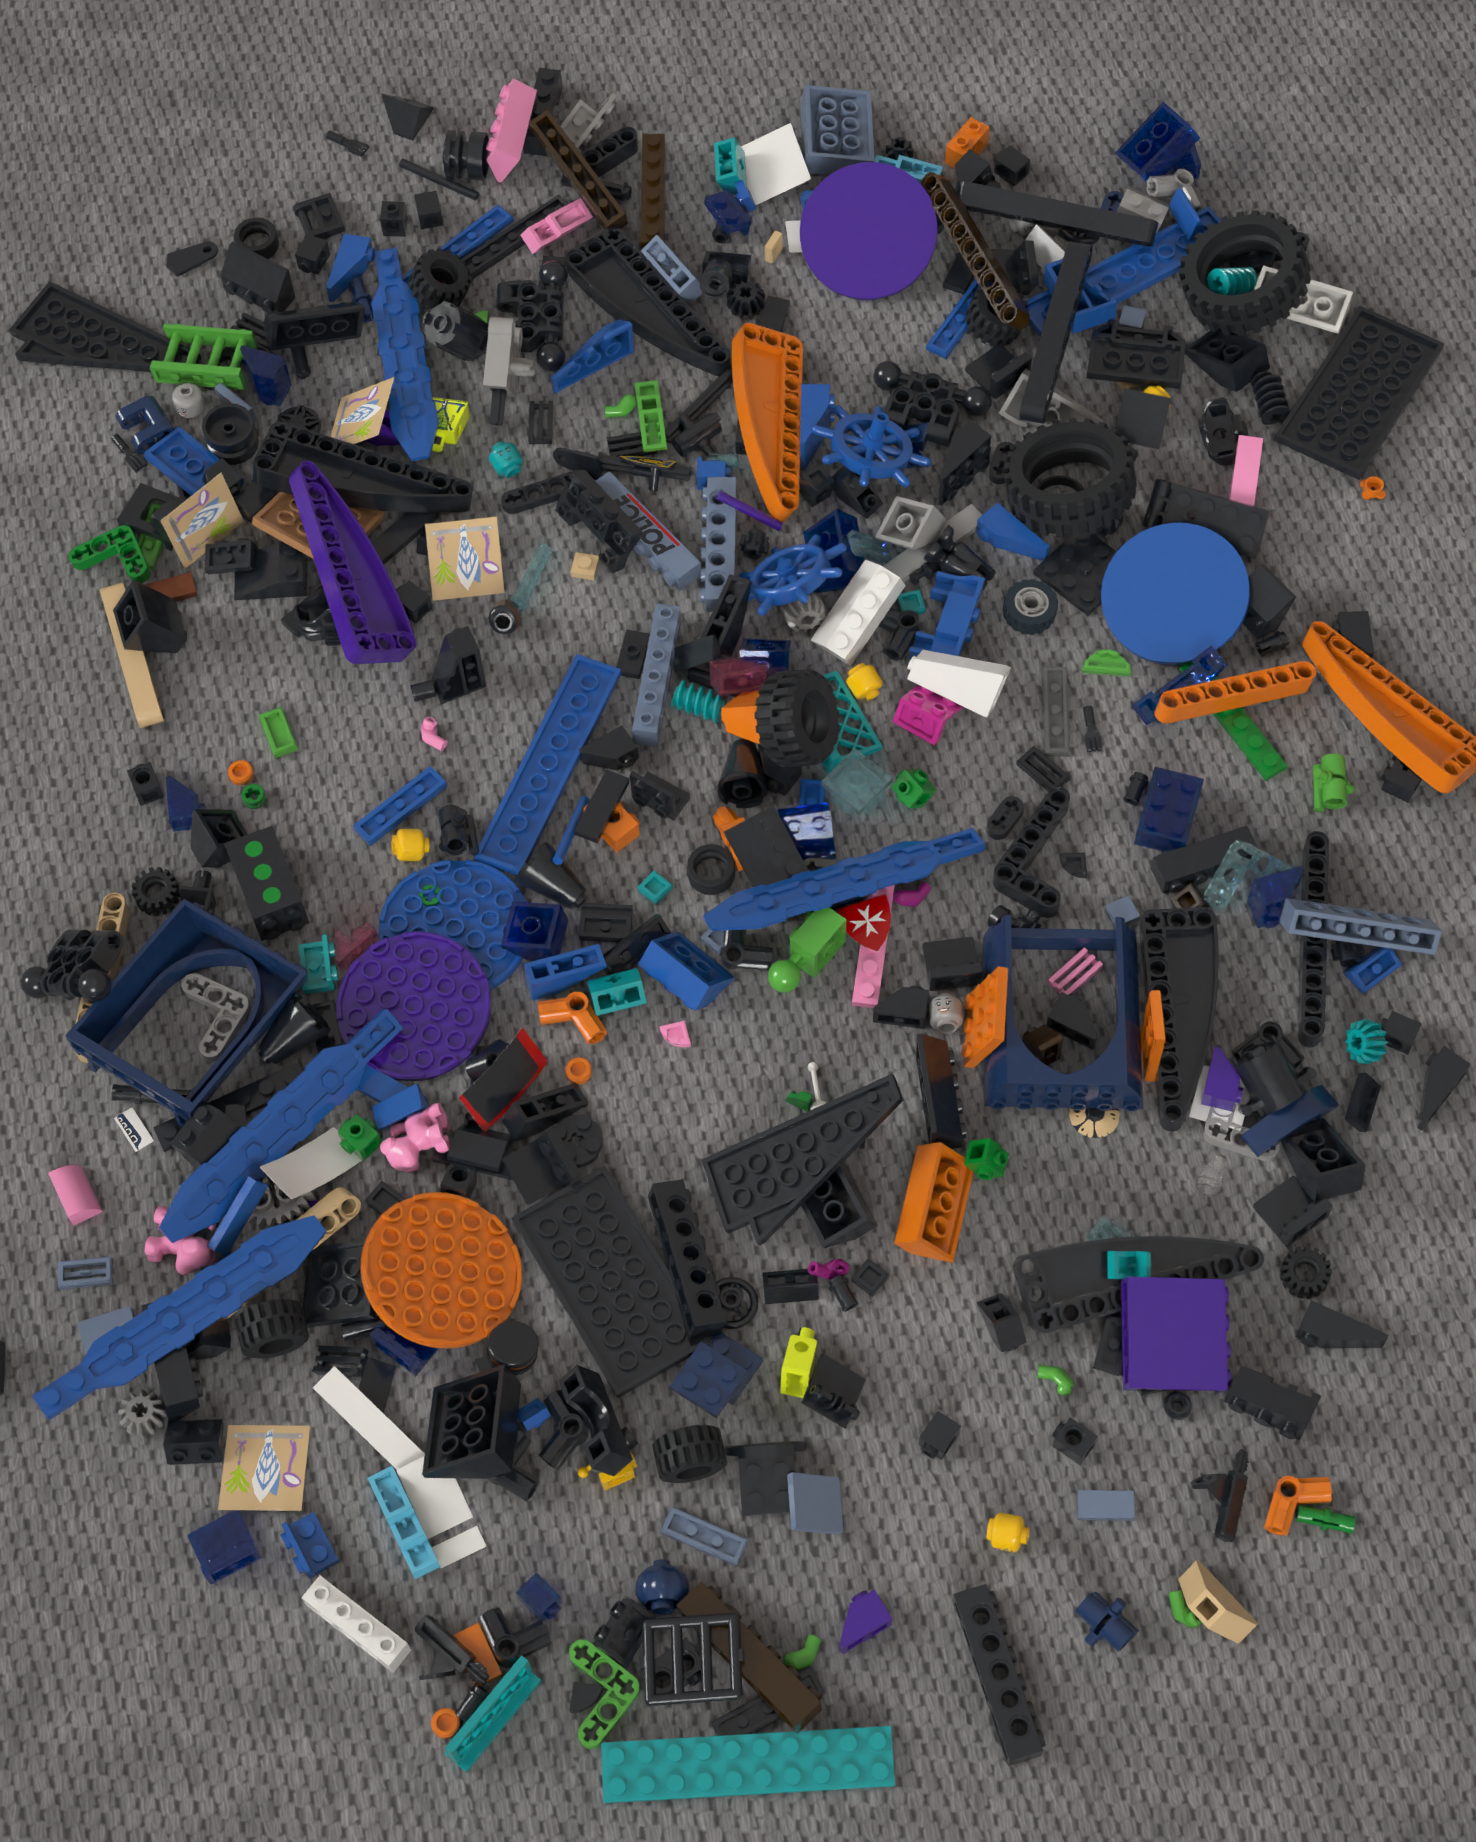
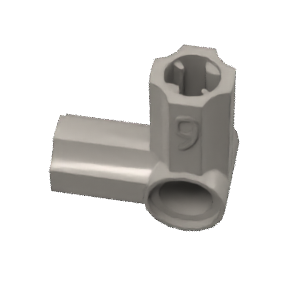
[1146,169,1203,212]

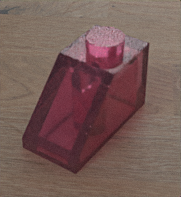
[710,658,766,696]

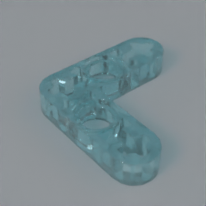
[1204,840,1297,910]

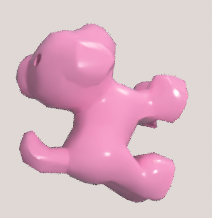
[380,1103,451,1172]
[145,1206,217,1275]

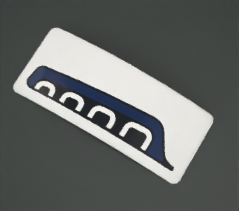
[114,1108,154,1152]

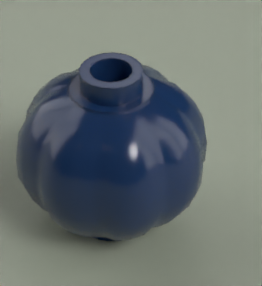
[635,1559,689,1615]

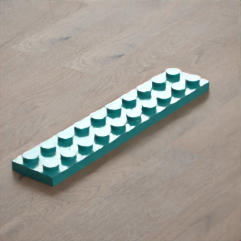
[601,1726,895,1804]

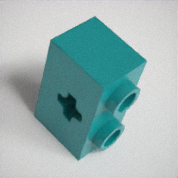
[714,137,747,195]
[587,968,647,1016]

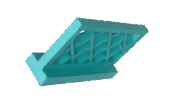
[822,670,883,774]
[444,1655,542,1773]

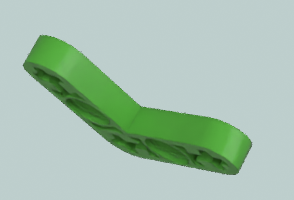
[569,1639,640,1749]

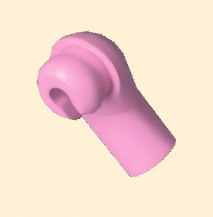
[421,717,448,751]

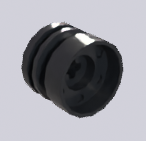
[443,130,489,181]

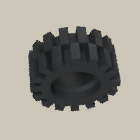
[131,867,180,916]
[1280,1246,1332,1299]

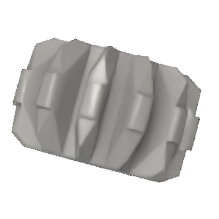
[783,592,826,633]
[118,1389,167,1438]

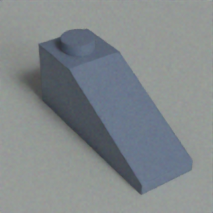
[641,235,702,305]

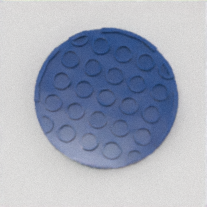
[1101,523,1250,665]
[378,859,531,991]

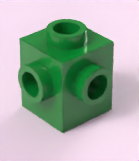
[891,769,937,809]
[338,1114,382,1161]
[964,1138,1009,1180]

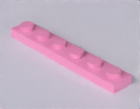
[852,885,895,1008]

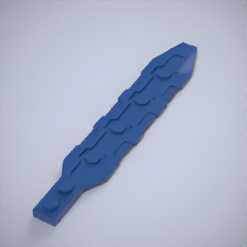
[371,247,439,462]
[703,828,985,931]
[159,1009,403,1243]
[32,1215,326,1421]

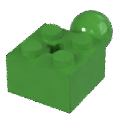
[768,907,846,993]

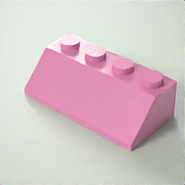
[486,78,537,183]

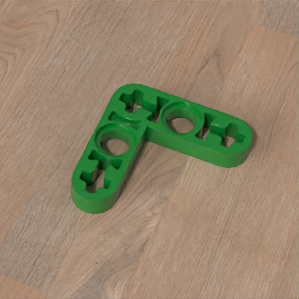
[68,525,151,583]

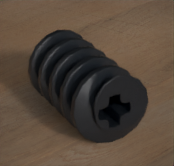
[1251,372,1290,425]

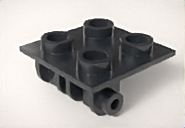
[801,1353,866,1429]

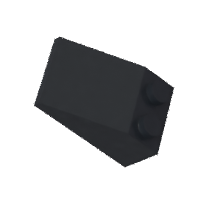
[1185,329,1270,392]
[234,542,307,600]
[1281,1118,1366,1202]

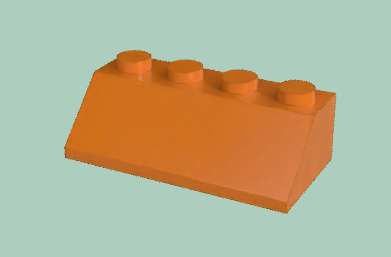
[894,1142,974,1263]

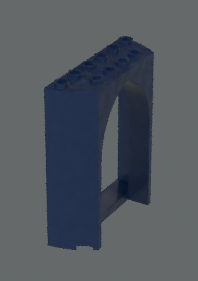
[65,899,308,1127]
[983,915,1143,1111]

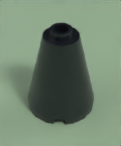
[717,738,768,808]
[515,842,587,909]
[258,994,331,1064]

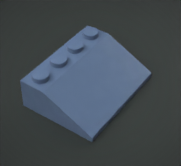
[800,85,875,175]

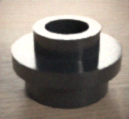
[1164,1392,1192,1420]

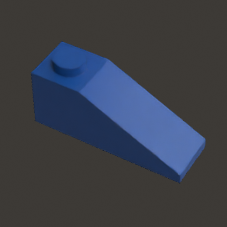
[326,234,375,302]
[976,503,1050,561]
[524,944,606,1001]

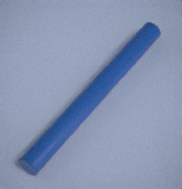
[553,796,590,865]

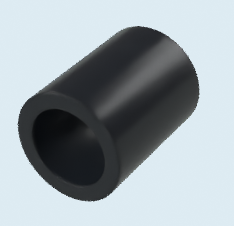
[410,680,436,702]

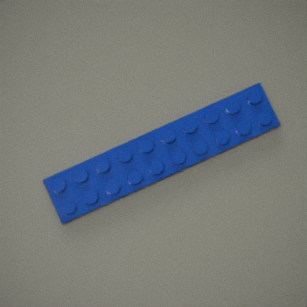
[1027,206,1221,337]
[474,654,622,875]

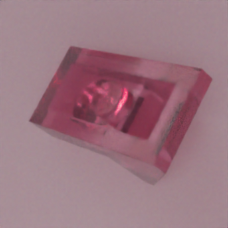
[335,921,378,973]

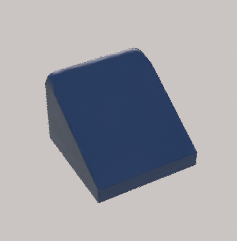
[906,423,929,452]

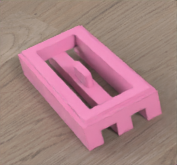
[1048,947,1103,994]

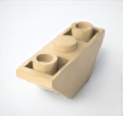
[1178,1560,1258,1644]

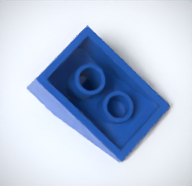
[800,384,835,470]

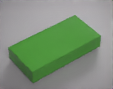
[258,707,298,758]

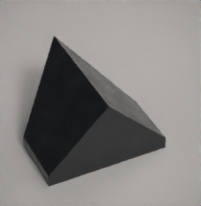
[381,94,434,141]

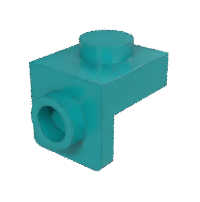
[1107,1251,1151,1279]

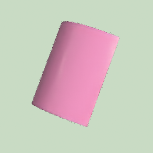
[48,1165,103,1226]

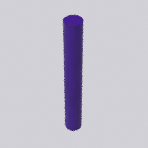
[716,490,783,531]

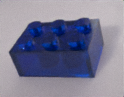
[1115,102,1200,184]
[1134,767,1204,852]

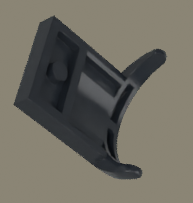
[724,1441,807,1516]

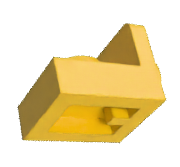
[598,1451,637,1491]

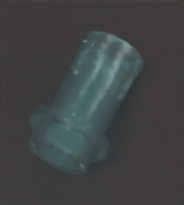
[708,452,739,471]

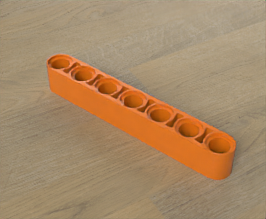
[1154,661,1316,723]

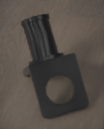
[179,870,216,916]

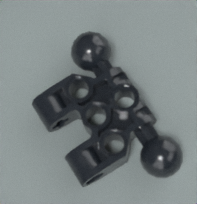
[496,260,568,372]
[873,361,992,447]
[20,929,124,1002]

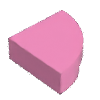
[659,1020,691,1047]

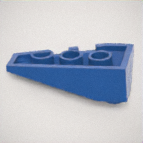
[551,320,634,393]

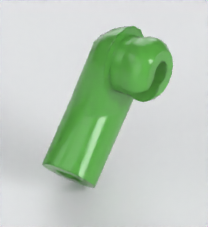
[1037,1364,1074,1395]
[1168,1590,1202,1628]
[784,1635,821,1670]

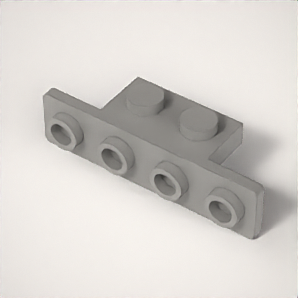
[560,93,617,153]

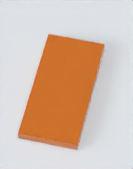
[1140,990,1165,1082]

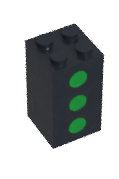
[224,826,309,941]

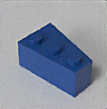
[1044,259,1117,334]

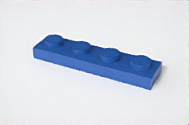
[353,766,447,846]

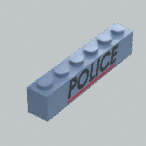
[596,471,701,591]

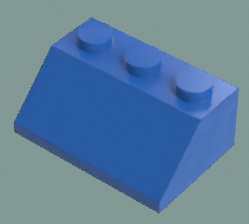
[638,931,735,1011]

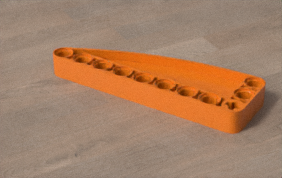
[732,323,803,522]
[1302,621,1476,793]

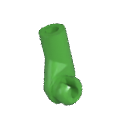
[605,394,637,418]

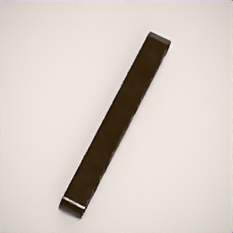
[921,172,1030,330]

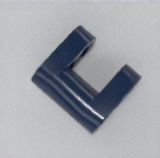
[116,396,175,454]

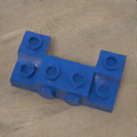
[909,571,985,659]

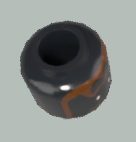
[488,599,522,635]

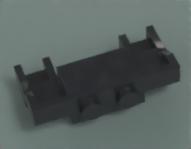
[555,470,642,573]

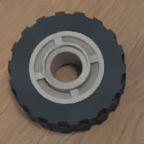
[1003,579,1058,635]

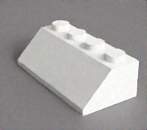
[1254,266,1353,333]
[811,560,906,666]

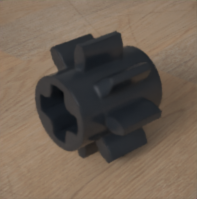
[886,137,914,160]
[739,529,770,559]
[1331,940,1364,967]

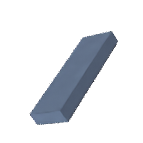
[660,1506,749,1567]

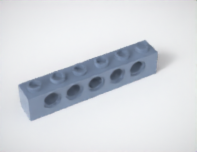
[700,477,737,612]
[632,603,681,747]
[1280,898,1442,955]

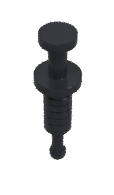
[909,563,941,585]

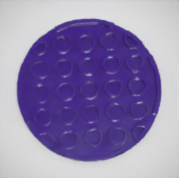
[800,162,938,300]
[336,931,492,1081]

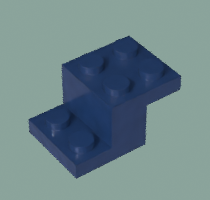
[670,1332,763,1419]

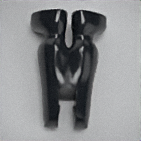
[923,525,996,590]

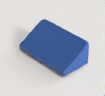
[1169,188,1204,240]
[1343,946,1402,994]
[372,1084,428,1130]

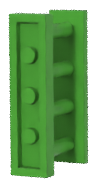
[150,324,258,390]

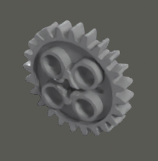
[248,1150,318,1229]

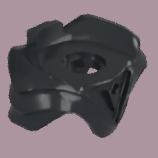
[1199,397,1249,466]
[294,589,341,646]

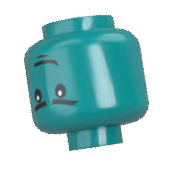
[488,441,524,478]

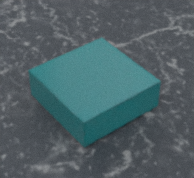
[896,589,926,615]
[637,870,673,906]

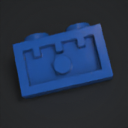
[280,1512,339,1579]

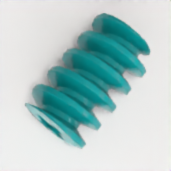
[1207,267,1257,295]
[671,679,726,724]

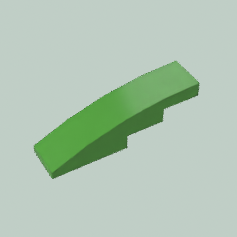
[635,380,667,452]

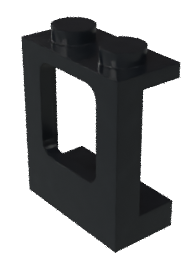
[117,483,186,551]

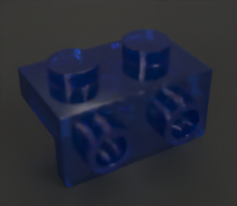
[704,189,751,236]

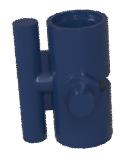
[1075,1592,1139,1652]

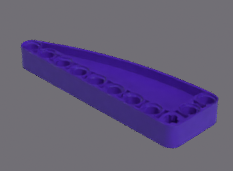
[289,461,417,664]

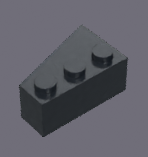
[431,626,487,704]
[1224,1366,1321,1440]

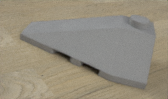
[998,369,1104,427]

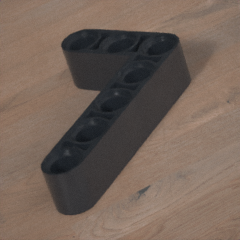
[993,787,1070,918]

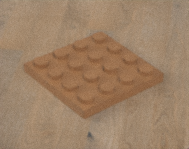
[252,492,385,559]

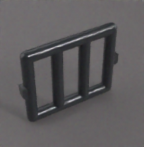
[640,1613,744,1706]

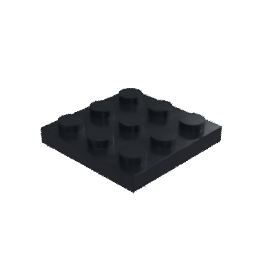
[1033,532,1117,616]
[302,1239,376,1328]

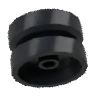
[202,403,259,465]

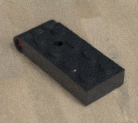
[1142,478,1271,558]

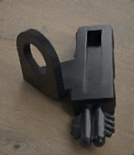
[1190,1449,1249,1542]
[414,1615,489,1685]

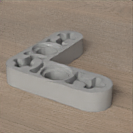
[181,973,251,1062]
[1203,1104,1280,1161]

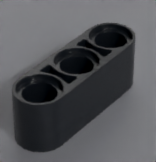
[582,126,638,177]

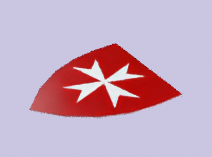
[837,894,891,952]

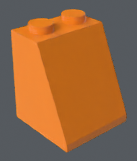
[721,690,760,744]

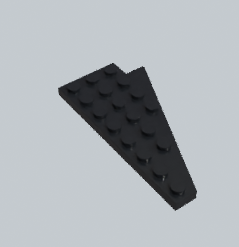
[9,281,201,372]
[701,1074,904,1246]

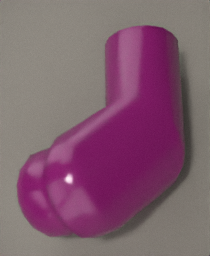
[893,881,931,907]
[808,1259,849,1280]

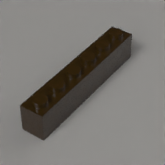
[529,109,628,230]
[641,134,666,250]
[677,1581,822,1734]

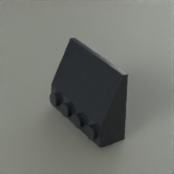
[422,1364,521,1479]

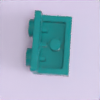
[298,934,339,995]

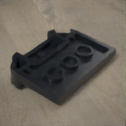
[1086,320,1186,389]

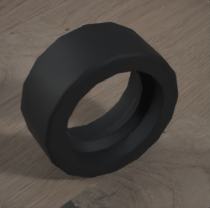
[234,217,279,259]
[687,844,735,895]

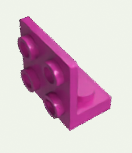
[892,685,963,745]

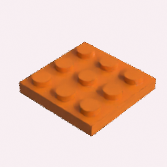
[961,966,1008,1068]

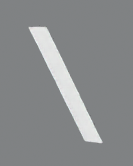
[313,1366,425,1469]

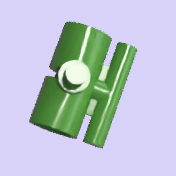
[1313,753,1355,812]

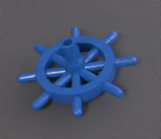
[812,405,931,487]
[739,535,847,616]

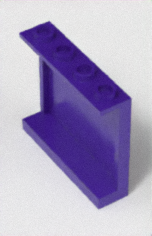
[1121,1277,1231,1393]

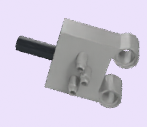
[483,317,535,426]

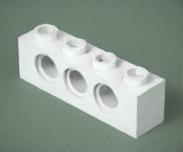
[302,1575,411,1673]

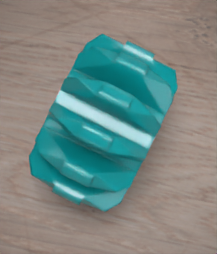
[1344,1019,1389,1064]

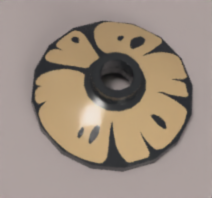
[1069,1107,1120,1138]

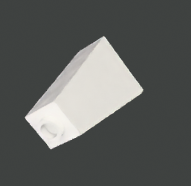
[907,650,1011,718]

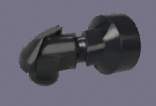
[987,905,1042,928]

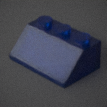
[803,509,865,593]

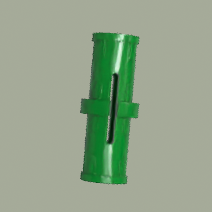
[1296,1504,1356,1534]

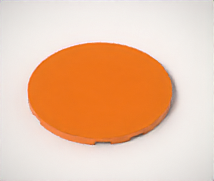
[361,1192,522,1349]

